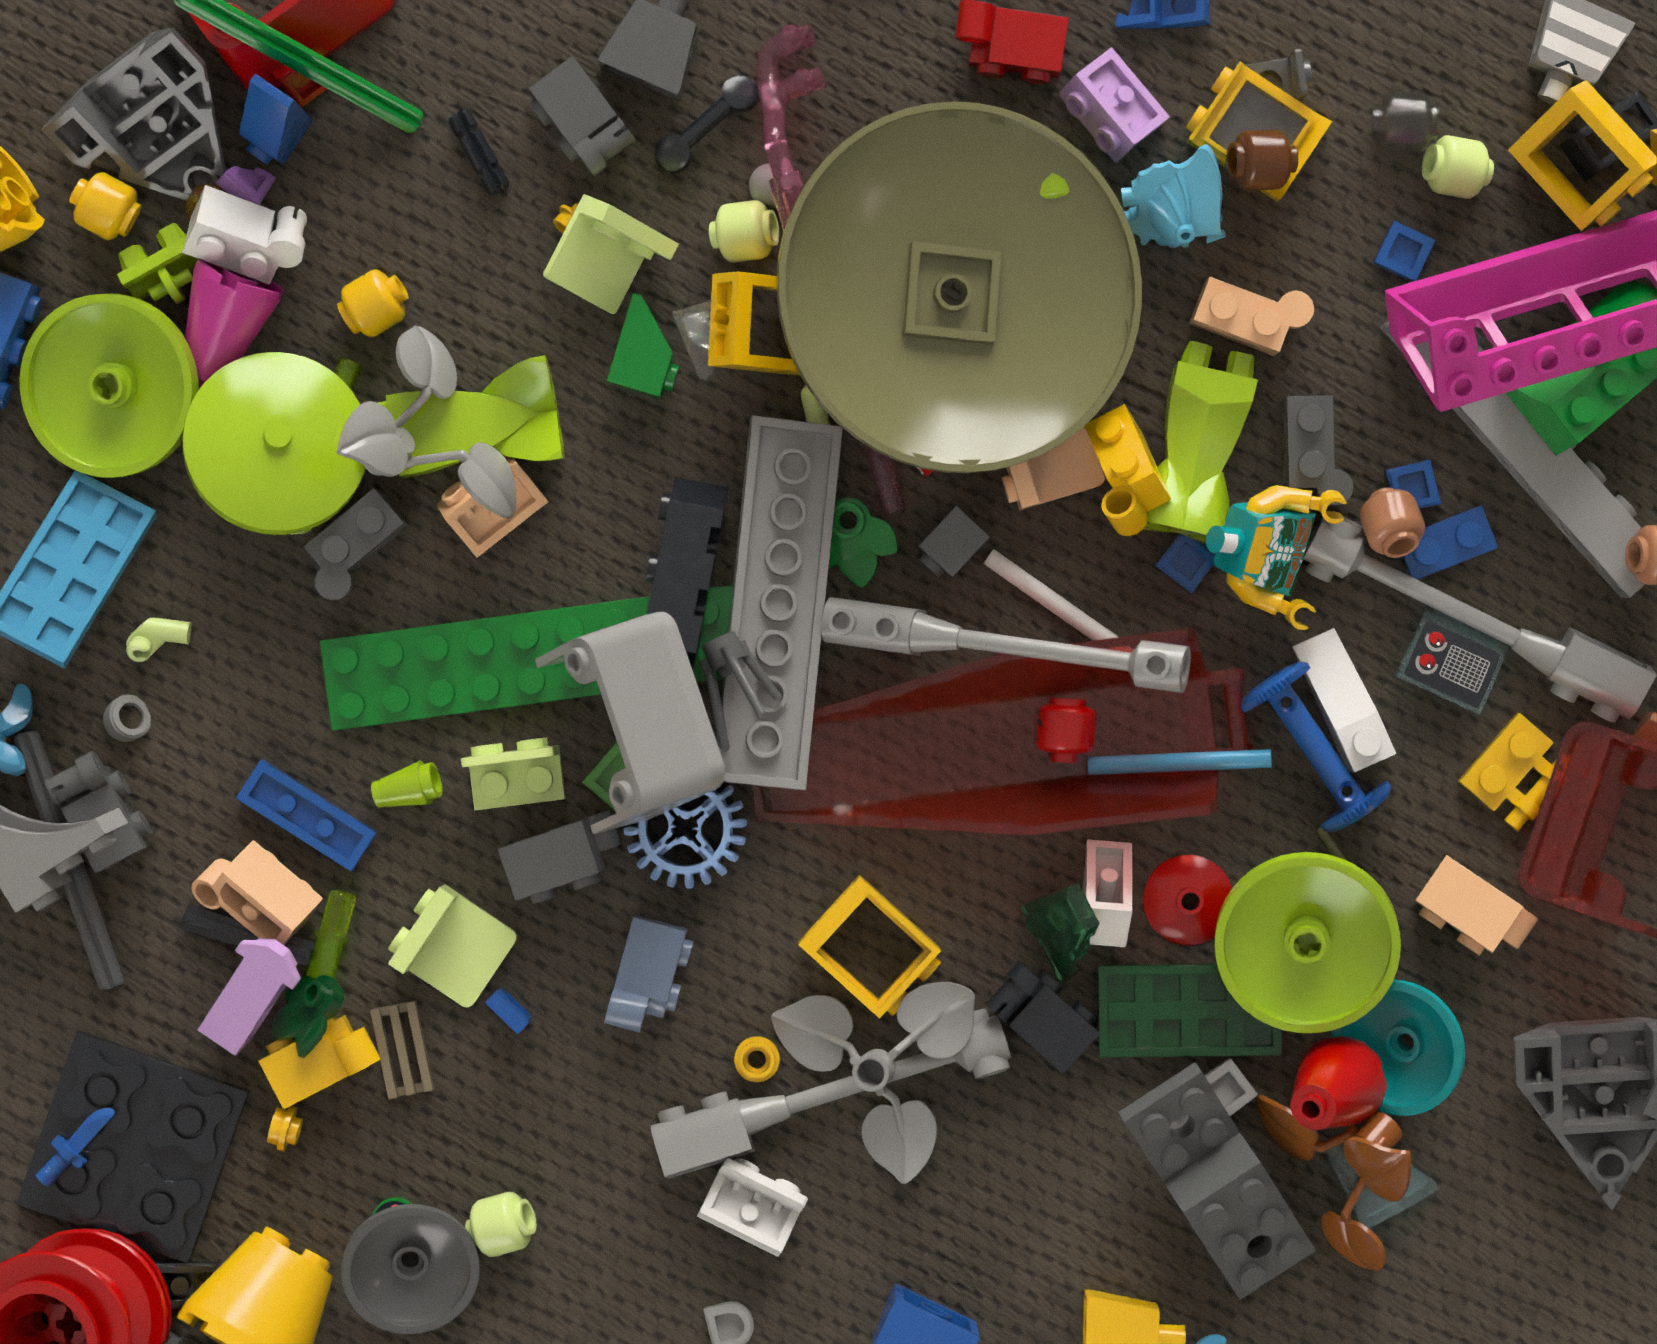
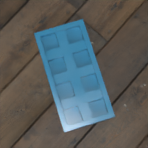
[0,470,157,669]

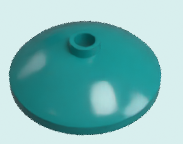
[1331,980,1465,1116]

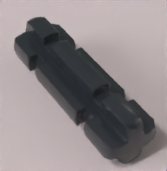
[449,109,509,196]

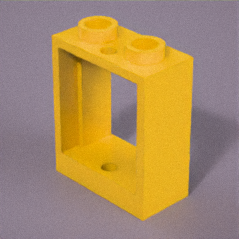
[1508,80,1657,231]
[708,271,801,376]
[798,874,941,1019]

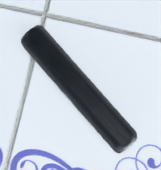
[181,905,315,967]

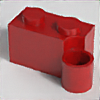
[955,0,1069,84]

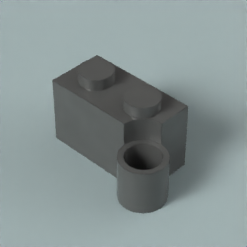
[498,810,621,904]

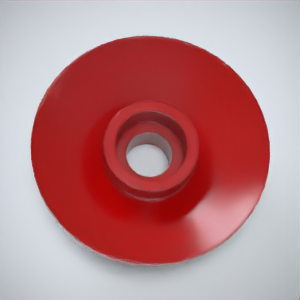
[1143,855,1232,945]

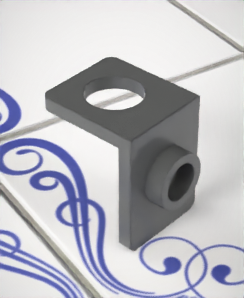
[1245,49,1313,110]

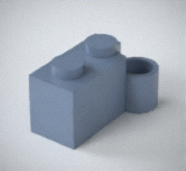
[604,914,694,1033]

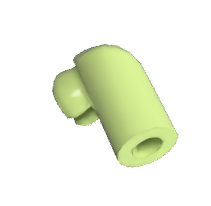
[126,617,192,662]

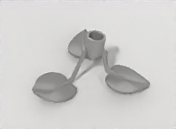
[336,325,516,519]
[771,982,975,1184]

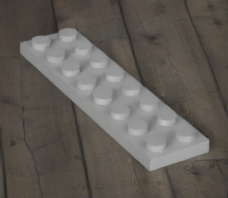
[717,415,843,790]

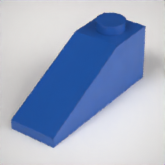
[239,74,314,165]

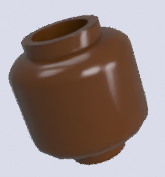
[1226,129,1298,190]

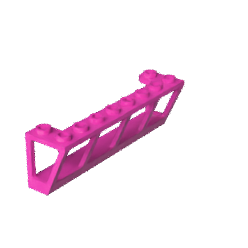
[1384,210,1657,412]

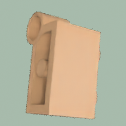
[191,840,323,945]
[1416,855,1538,956]

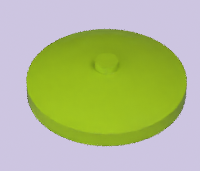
[20,294,199,478]
[183,352,366,535]
[1215,852,1401,1033]

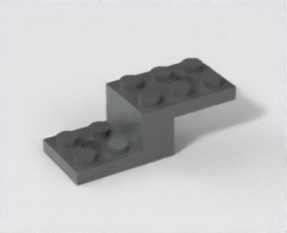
[1118,1062,1316,1300]

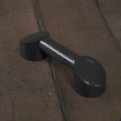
[655,75,759,174]

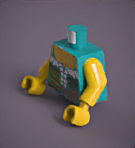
[1206,485,1347,630]

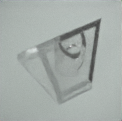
[671,300,716,383]

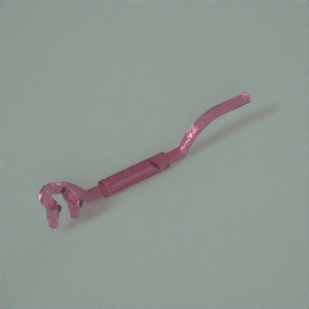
[756,24,907,515]

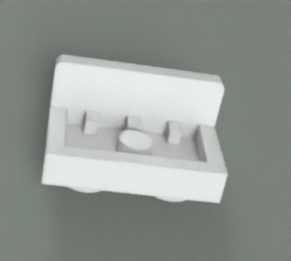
[697,1158,808,1257]

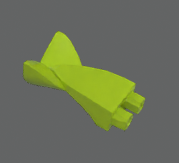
[1143,341,1258,544]
[378,355,565,478]

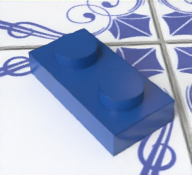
[1402,505,1498,580]

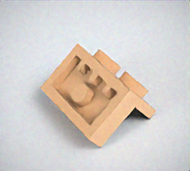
[437,455,548,558]

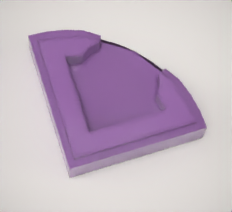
[216,166,276,205]

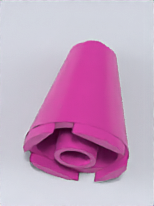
[185,259,284,387]

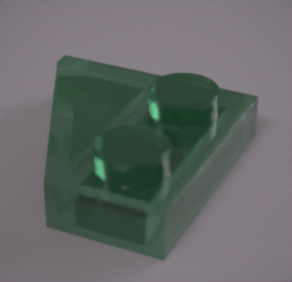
[1020,882,1100,983]

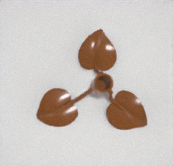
[1256,1093,1411,1272]

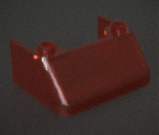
[1518,722,1657,939]

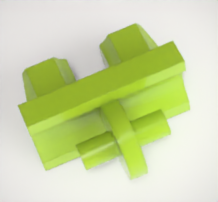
[117,223,198,304]

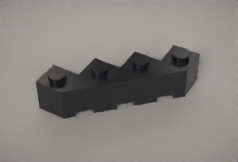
[645,477,729,671]

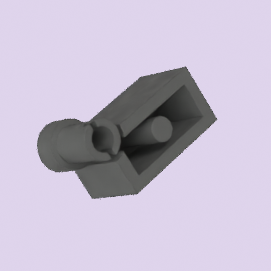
[529,56,636,177]
[1281,395,1354,506]
[304,488,409,601]
[44,751,152,873]

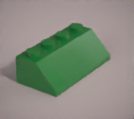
[1506,280,1657,456]

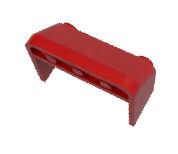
[188,0,396,91]

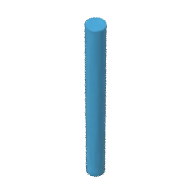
[1088,749,1272,775]

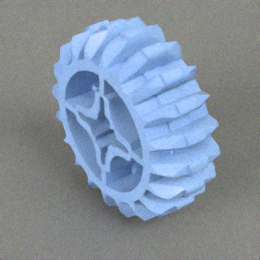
[624,785,747,889]

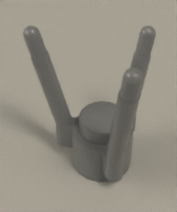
[699,631,782,752]

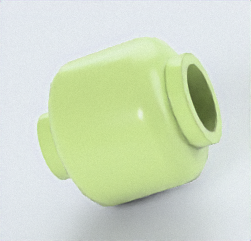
[1422,135,1494,199]
[709,200,779,262]
[465,1192,537,1257]

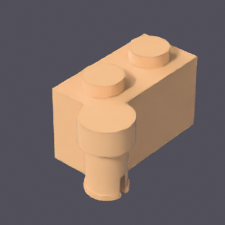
[1189,277,1314,356]

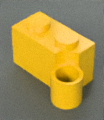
[1084,404,1172,536]
[258,1015,381,1110]

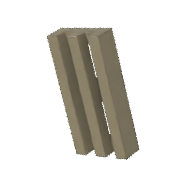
[370,1000,434,1100]

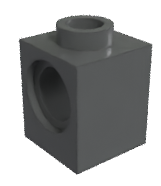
[918,506,989,578]

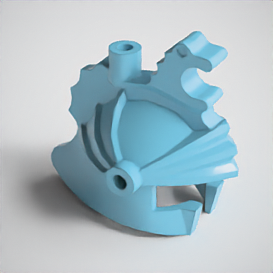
[1121,144,1226,248]

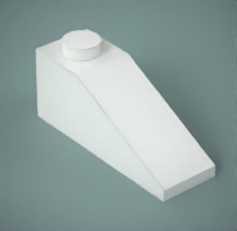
[1292,628,1396,772]

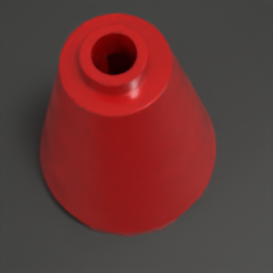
[1291,1036,1387,1130]

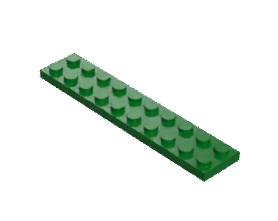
[320,585,733,731]

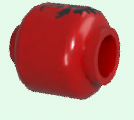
[1036,698,1096,763]

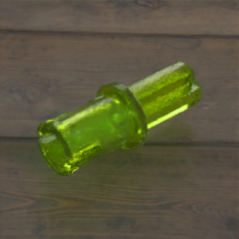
[306,890,356,979]

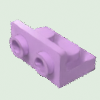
[1059,47,1170,162]

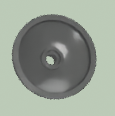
[341,1204,480,1334]

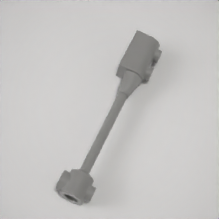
[1303,511,1657,723]
[821,597,1191,693]
[651,1008,1012,1179]

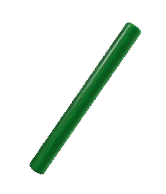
[174,0,423,133]

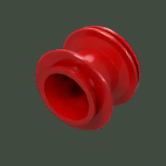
[0,1228,172,1344]

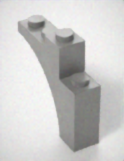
[0,805,128,913]

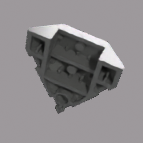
[41,28,227,201]
[1513,1017,1657,1210]

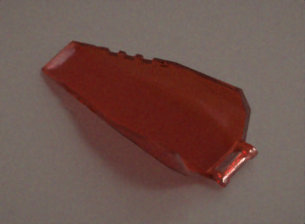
[752,628,1254,835]

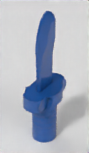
[36,1108,115,1187]

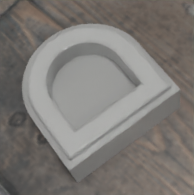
[703,1301,754,1344]

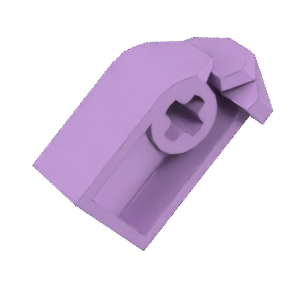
[198,938,301,1056]

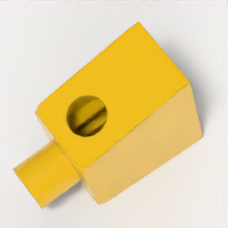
[1083,1289,1186,1344]

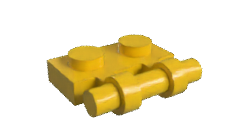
[1458,713,1577,832]

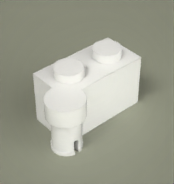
[182,185,307,285]

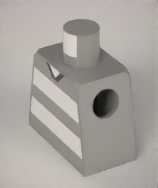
[1528,0,1635,105]

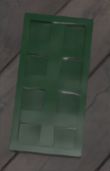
[1097,963,1282,1058]

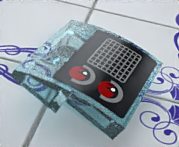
[1395,604,1509,715]

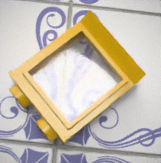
[1185,61,1333,202]

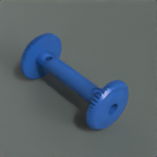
[1241,661,1391,832]

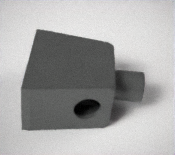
[598,0,698,102]

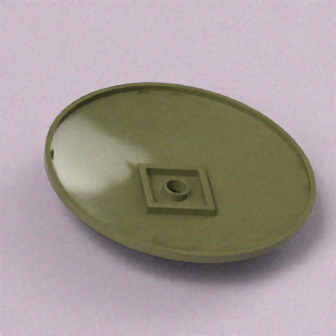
[776,102,1142,473]

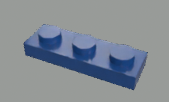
[236,759,378,872]

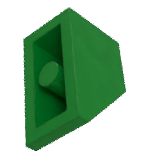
[607,293,680,400]

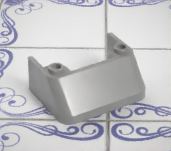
[535,611,725,834]

